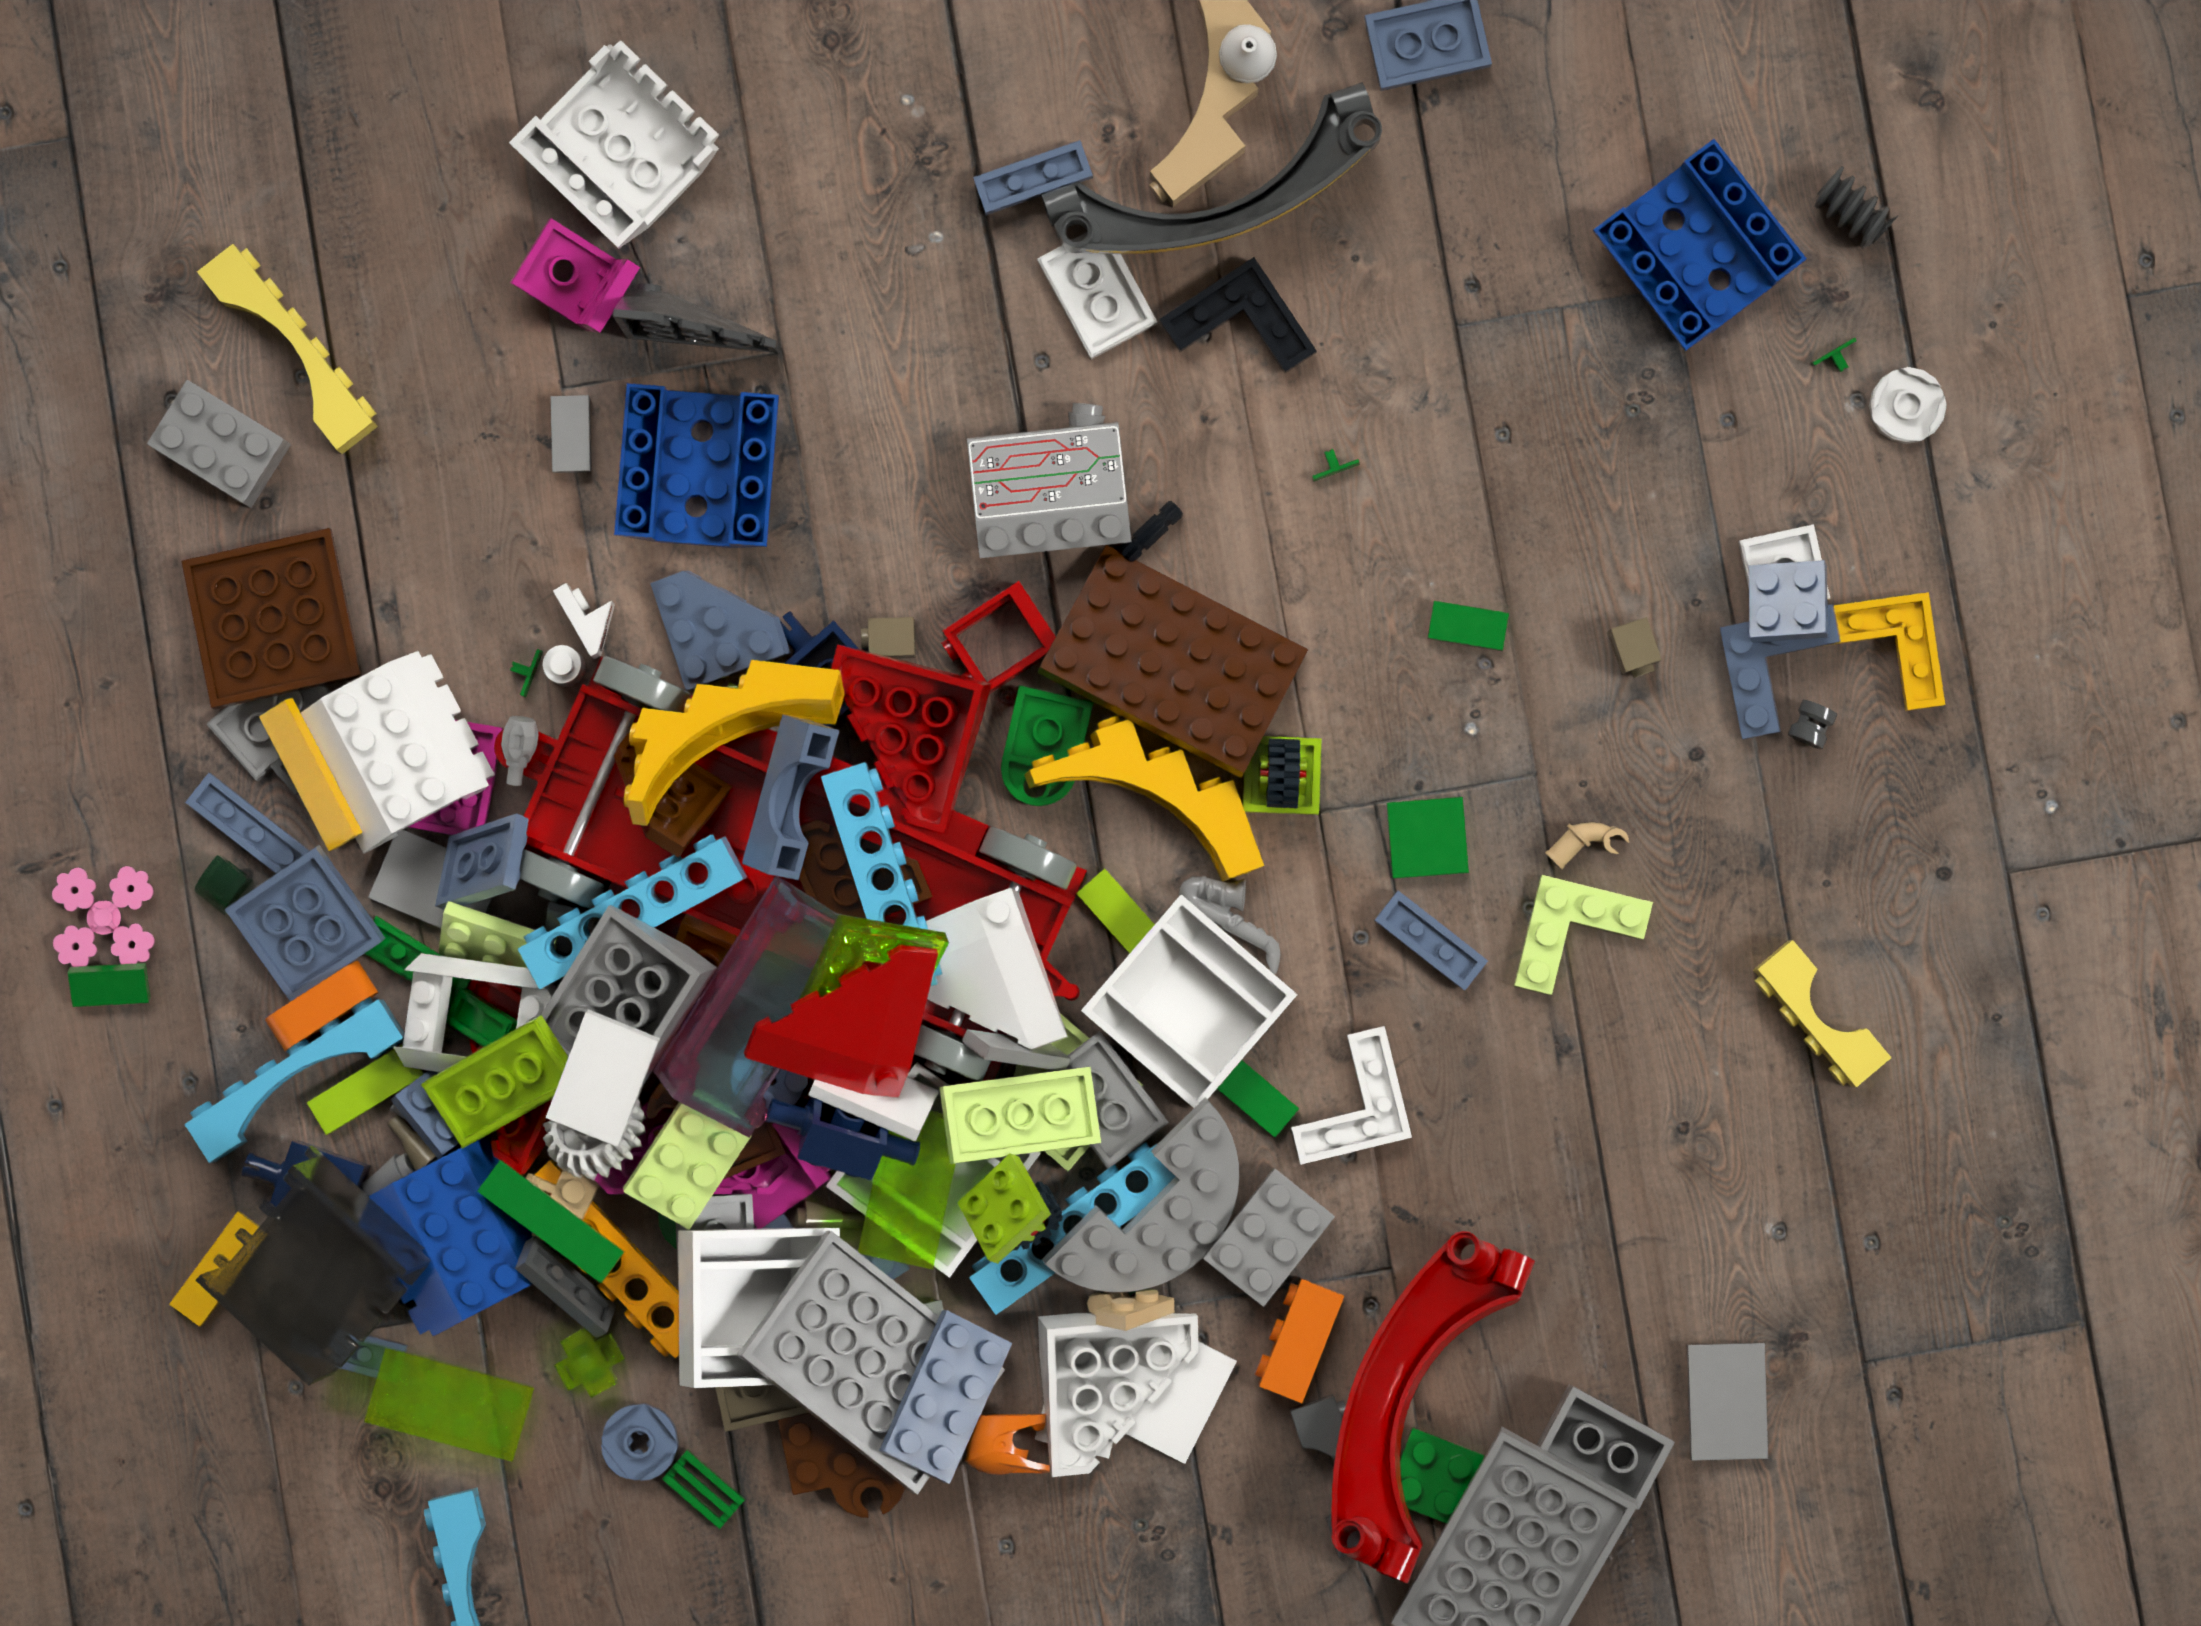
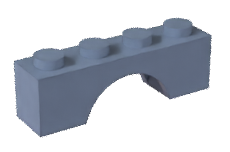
[742,714,839,880]

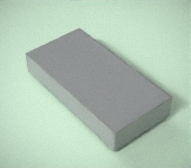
[551,395,591,473]

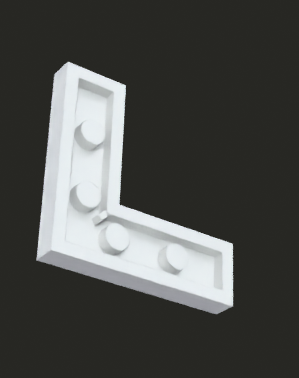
[1291,1026,1412,1165]

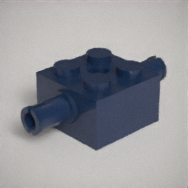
[780,611,859,728]
[765,1096,921,1181]
[241,1140,371,1239]

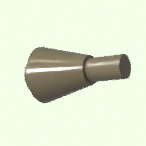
[387,1115,448,1171]
[795,1200,867,1230]

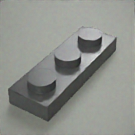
[515,1236,617,1338]

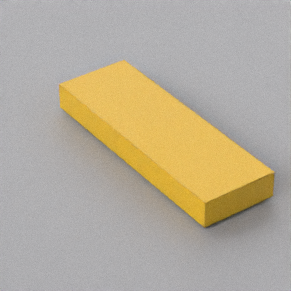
[169,1211,270,1327]

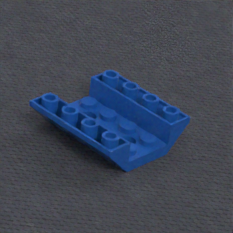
[1593,139,1807,351]
[614,383,779,548]

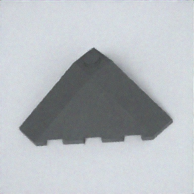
[613,283,779,353]

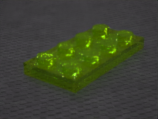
[858,1110,956,1269]
[364,1346,534,1462]

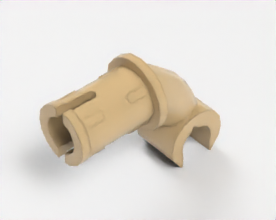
[1545,822,1629,869]

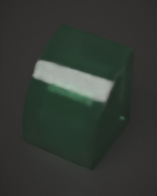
[194,855,253,915]

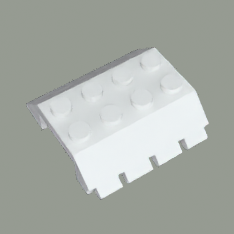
[509,41,719,249]
[301,651,495,854]

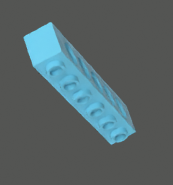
[821,762,943,987]
[518,834,747,990]
[969,1142,1176,1315]

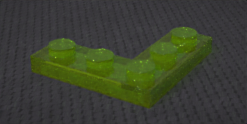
[798,914,949,1000]

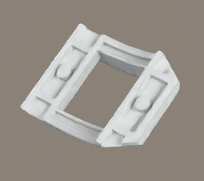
[393,953,557,1072]

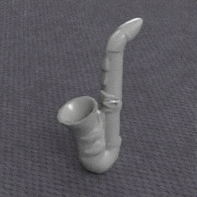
[1179,876,1281,974]

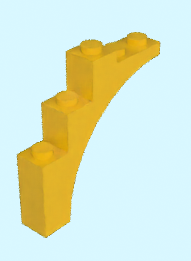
[624,660,845,826]
[1024,716,1264,881]

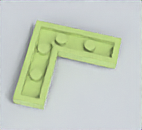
[1514,875,1653,995]

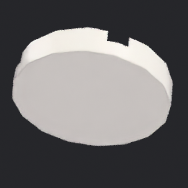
[1869,367,1947,444]

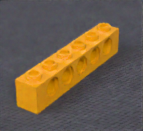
[535,1160,679,1358]

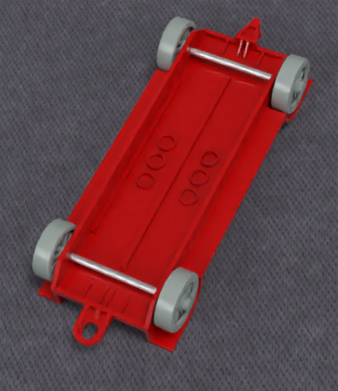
[494,656,1087,1082]

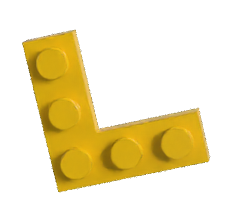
[1819,592,1945,711]

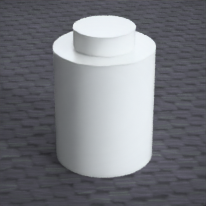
[543,645,586,687]

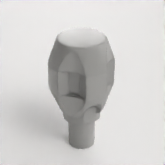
[501,716,538,786]

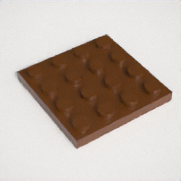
[181,528,362,710]

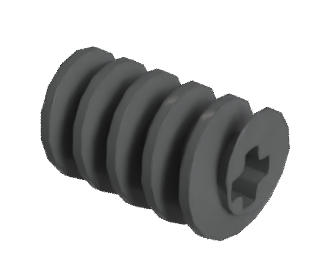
[1814,166,1898,249]

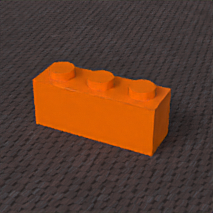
[1255,1277,1344,1403]

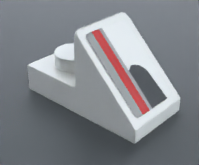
[553,583,615,660]

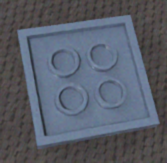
[225,845,385,1002]

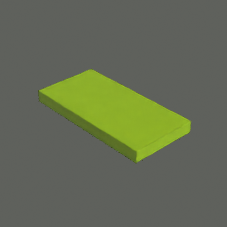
[421,1015,568,1149]

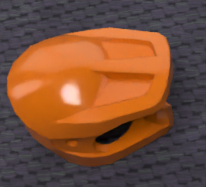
[965,1414,1050,1475]

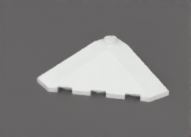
[874,888,1068,1050]
[1038,1313,1199,1477]

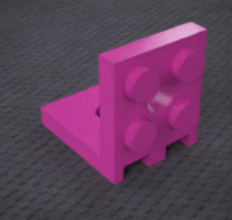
[510,218,640,333]
[732,1123,833,1229]

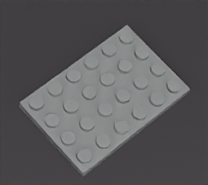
[737,1231,1005,1495]
[1391,1427,1638,1626]

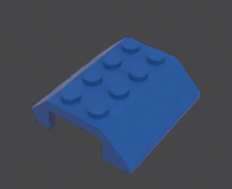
[357,1136,545,1336]

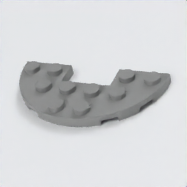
[1042,1097,1239,1292]

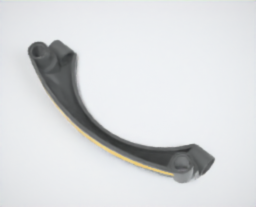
[1041,82,1382,254]

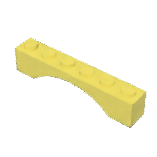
[197,244,378,454]

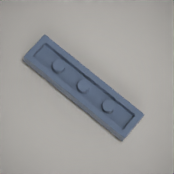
[185,773,310,873]

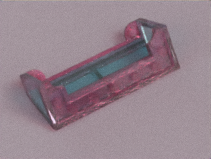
[653,876,873,1138]

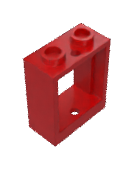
[941,581,1056,694]

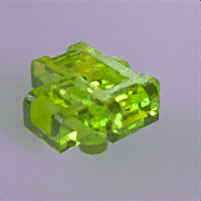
[554,1328,626,1398]

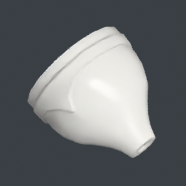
[1219,25,1277,84]

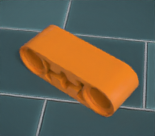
[265,960,379,1052]

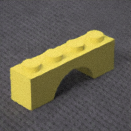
[1753,940,1891,1087]

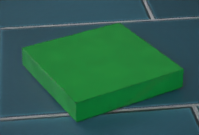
[1386,797,1469,879]

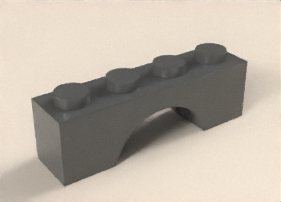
[1290,1394,1360,1558]

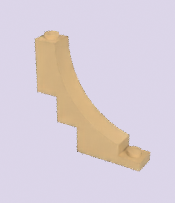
[1149,0,1271,207]

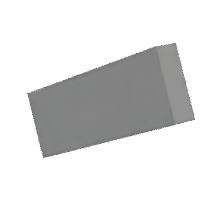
[962,1029,1071,1071]

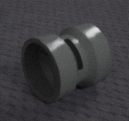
[1788,699,1838,750]

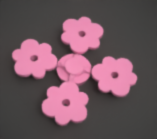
[52,866,155,967]

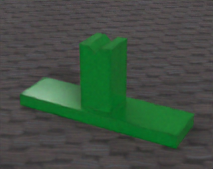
[1811,338,1857,372]
[1312,449,1360,482]
[510,649,543,697]

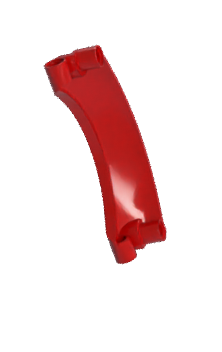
[1331,1231,1535,1584]

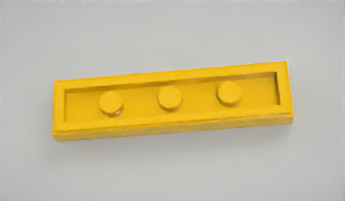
[259,698,363,851]

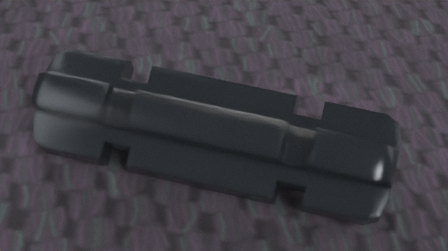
[1119,501,1183,562]

